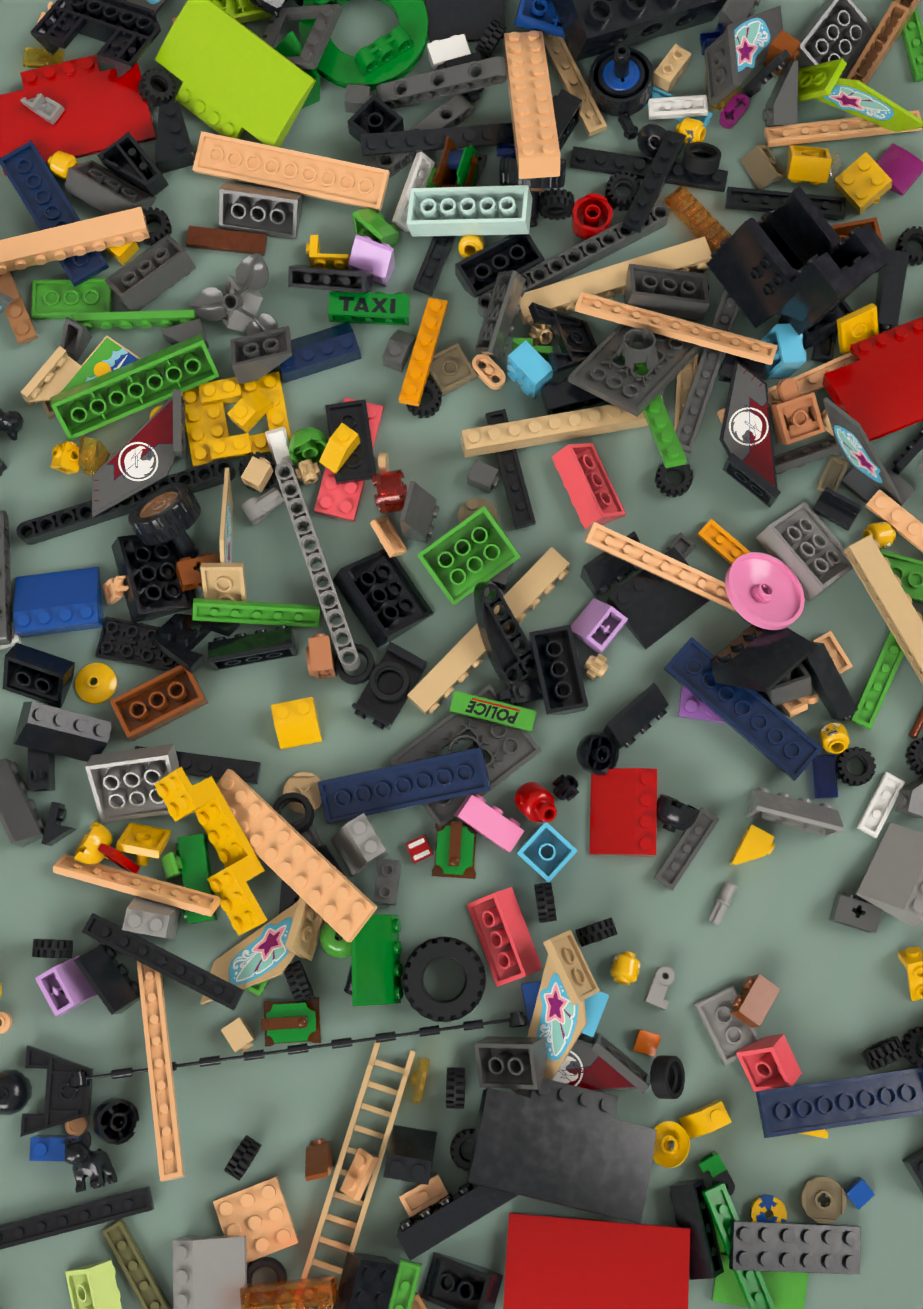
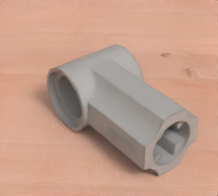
[241,487,285,525]

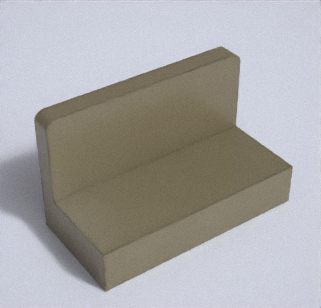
[741,144,786,190]

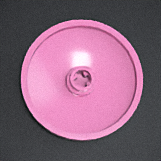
[725,552,805,630]

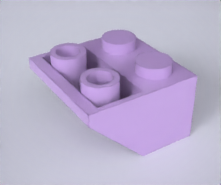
[348,234,396,287]
[571,598,628,654]
[35,955,97,1017]

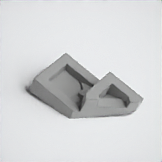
[20,93,65,125]

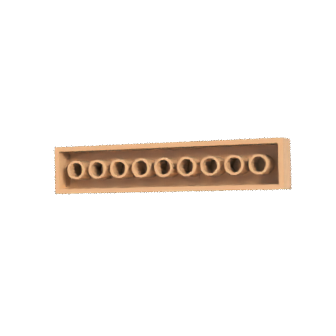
[504,30,560,179]

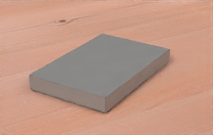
[694,985,760,1066]

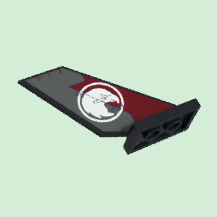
[719,359,781,508]

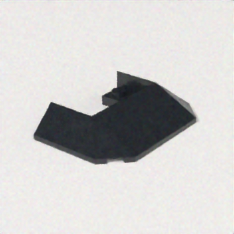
[31,0,161,79]

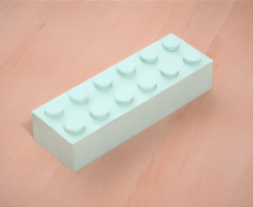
[407,185,532,237]

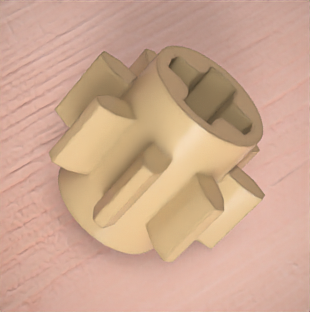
[528,324,554,346]
[295,459,321,485]
[583,653,609,680]

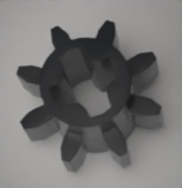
[552,774,579,802]

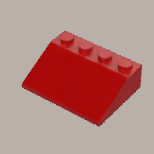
[589,768,657,857]

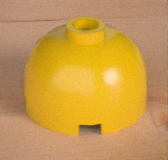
[73,821,113,865]

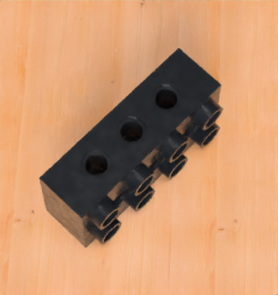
[551,0,727,61]

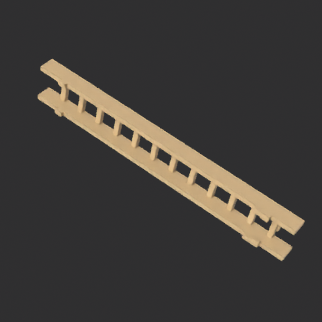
[291,1040,416,1309]

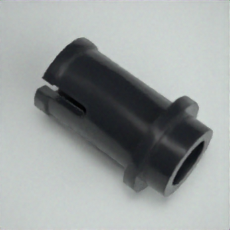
[618,113,638,140]

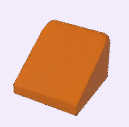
[633,1029,661,1056]

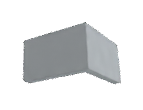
[222,275,263,333]

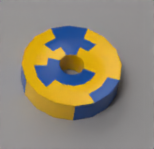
[750,1194,787,1222]

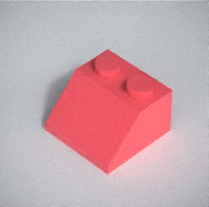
[736,1034,802,1092]

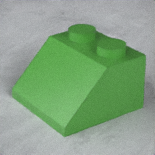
[352,208,399,248]

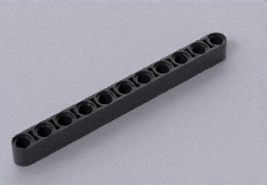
[16,458,236,545]

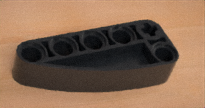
[474,582,537,685]

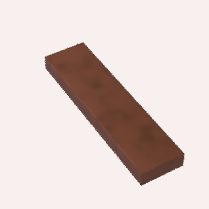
[186,226,267,256]

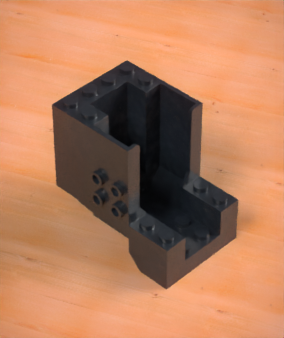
[706,186,894,335]

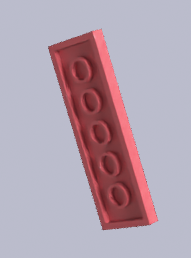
[314,397,384,522]

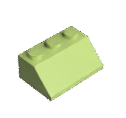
[65,1260,122,1309]

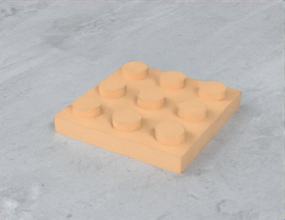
[213,1176,299,1263]

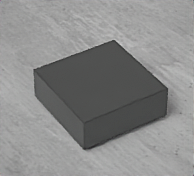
[667,532,696,559]

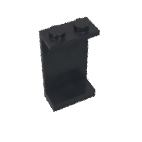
[352,641,427,730]

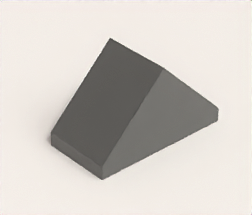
[60,317,92,362]

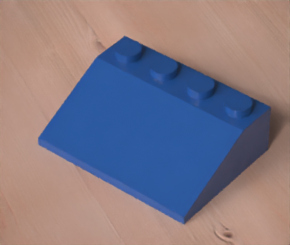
[13,567,104,638]

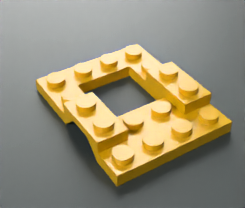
[182,372,291,467]

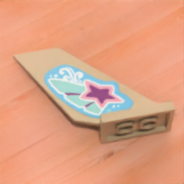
[200,468,247,601]
[200,897,324,1005]
[527,930,600,1080]

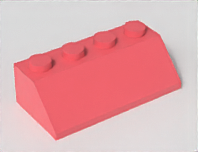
[552,443,626,529]
[466,887,543,987]

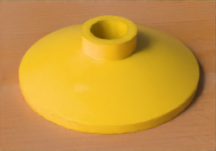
[75,663,117,704]
[653,1121,690,1168]

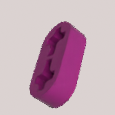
[719,94,750,129]

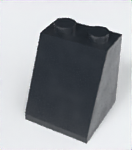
[383,1125,437,1185]

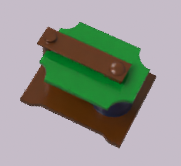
[432,136,479,188]
[432,821,477,879]
[261,997,321,1047]

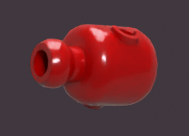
[515,782,557,823]

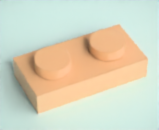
[812,631,853,674]
[340,1148,379,1201]
[399,1174,449,1218]

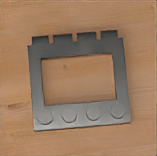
[262,4,342,70]

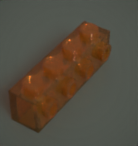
[240,1276,338,1309]

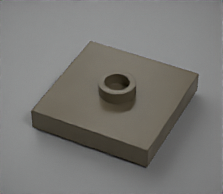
[429,342,477,396]

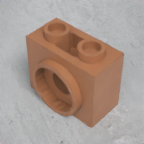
[306,633,337,679]

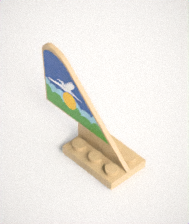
[21,335,141,406]

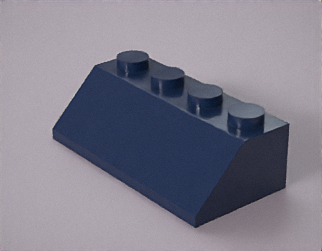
[279,322,361,383]

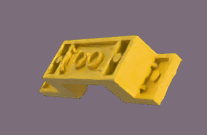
[154,767,268,935]

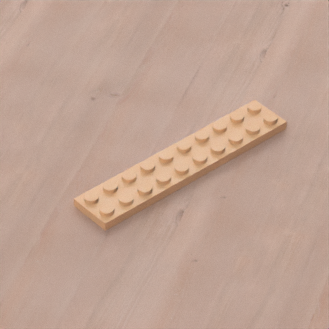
[192,131,390,212]
[216,769,378,942]

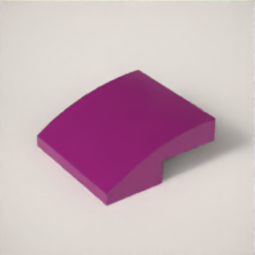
[876,143,923,196]

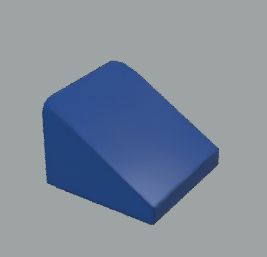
[844,1177,875,1210]

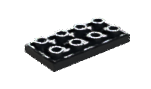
[95,616,180,671]

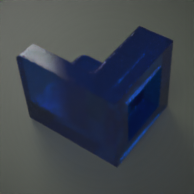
[699,23,723,55]

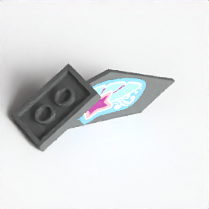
[704,5,783,106]
[823,397,916,506]

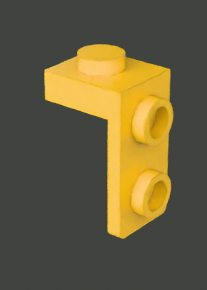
[306,235,350,268]
[898,946,923,1001]

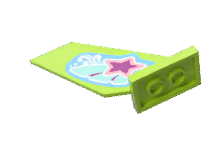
[798,58,923,132]

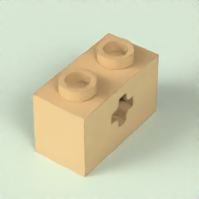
[653,44,692,93]

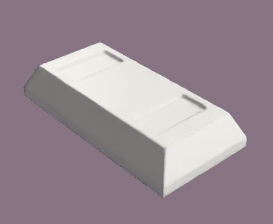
[265,426,296,467]

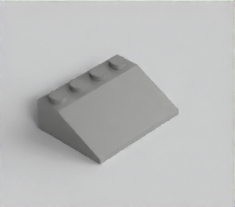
[756,501,853,602]
[85,744,179,823]
[745,787,844,837]
[856,822,923,928]
[172,1236,248,1309]

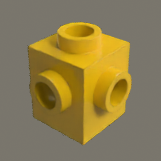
[50,441,84,474]

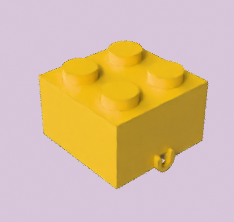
[834,152,892,214]

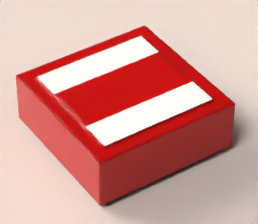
[405,835,434,864]

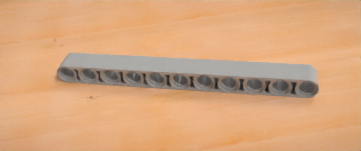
[275,462,360,671]

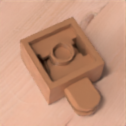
[769,378,825,445]

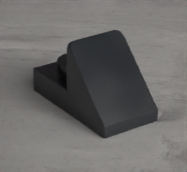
[41,802,76,846]

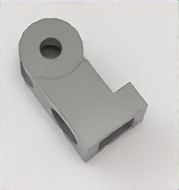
[643,966,675,1010]

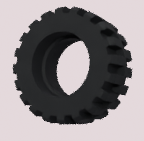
[402,937,486,1022]

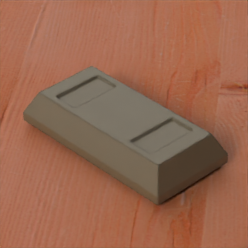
[815,454,850,493]

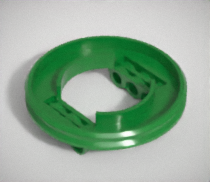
[299,0,428,90]

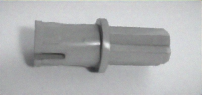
[708,881,738,925]

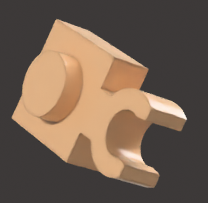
[102,575,129,605]
[779,688,818,718]

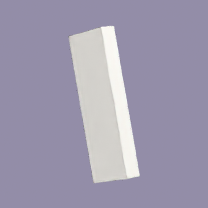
[648,94,708,120]
[856,772,905,838]

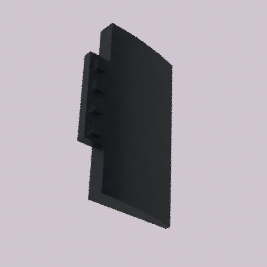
[467,1078,657,1224]

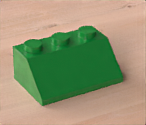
[275,31,321,109]

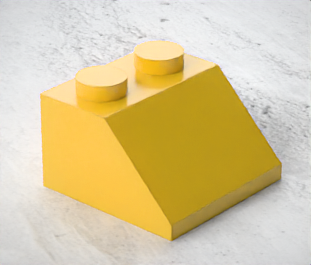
[786,145,832,185]
[271,697,322,750]

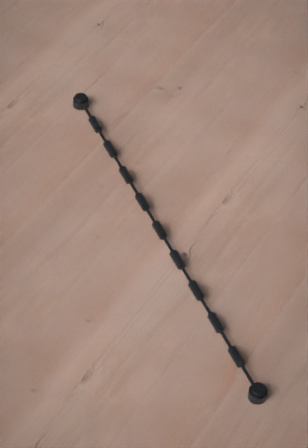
[69,1012,527,1088]

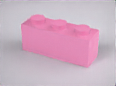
[454,793,524,852]

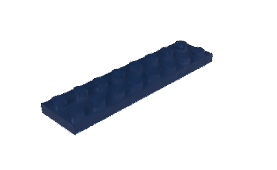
[0,140,109,287]
[664,637,823,781]
[317,747,491,824]
[756,1067,923,1138]

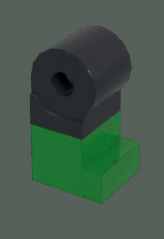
[696,1151,735,1196]

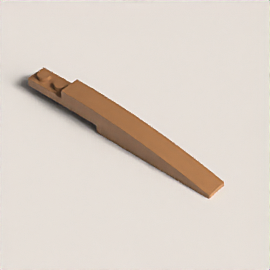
[846,0,921,85]
[0,271,38,345]

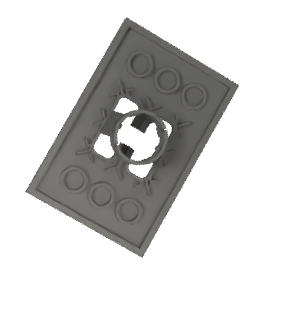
[568,324,703,417]
[389,684,542,829]

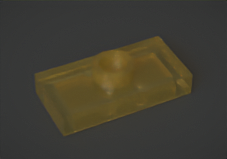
[23,47,64,68]
[411,1057,430,1104]

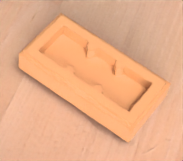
[370,516,407,558]

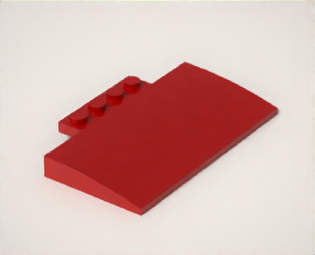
[0,55,157,175]
[822,317,923,441]
[503,1212,690,1309]

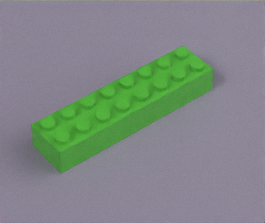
[50,333,220,441]

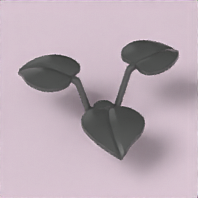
[189,253,279,335]

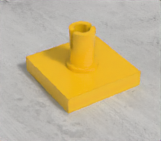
[837,303,879,355]
[116,822,171,866]

